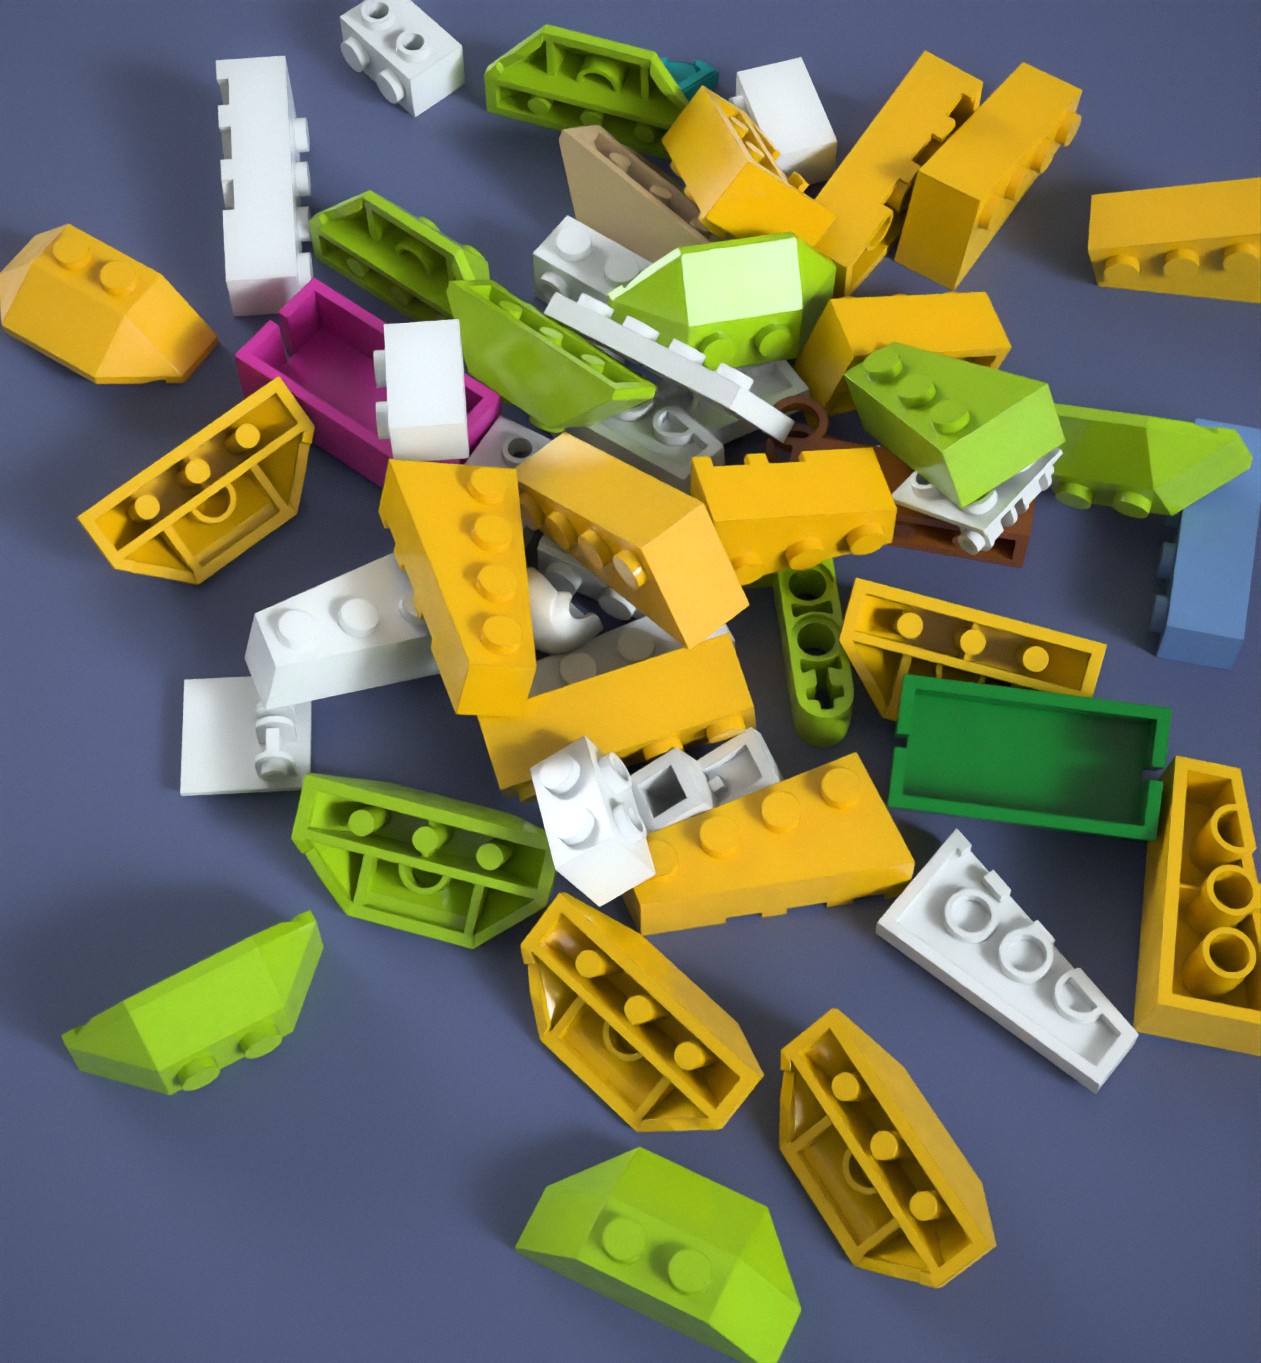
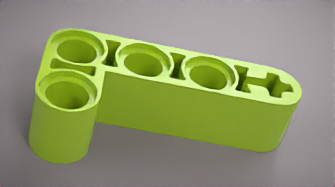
[741,558,854,748]

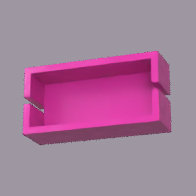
[234,277,502,488]

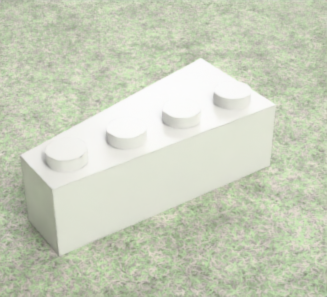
[216,56,313,317]
[245,552,440,710]

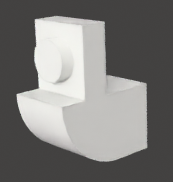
[630,727,784,834]

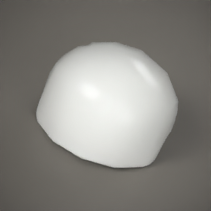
[527,567,603,655]

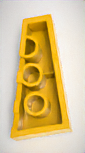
[894,62,1083,291]
[378,459,537,718]

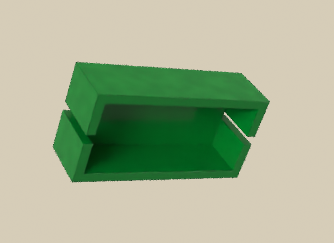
[885,674,1172,843]

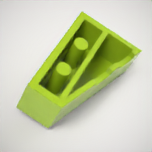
[843,342,1066,509]

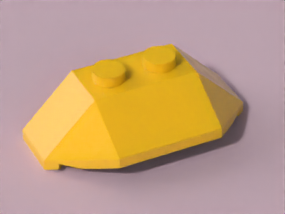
[0,224,219,384]
[76,376,315,585]
[838,577,1107,721]
[520,892,764,1132]
[779,1008,997,1288]

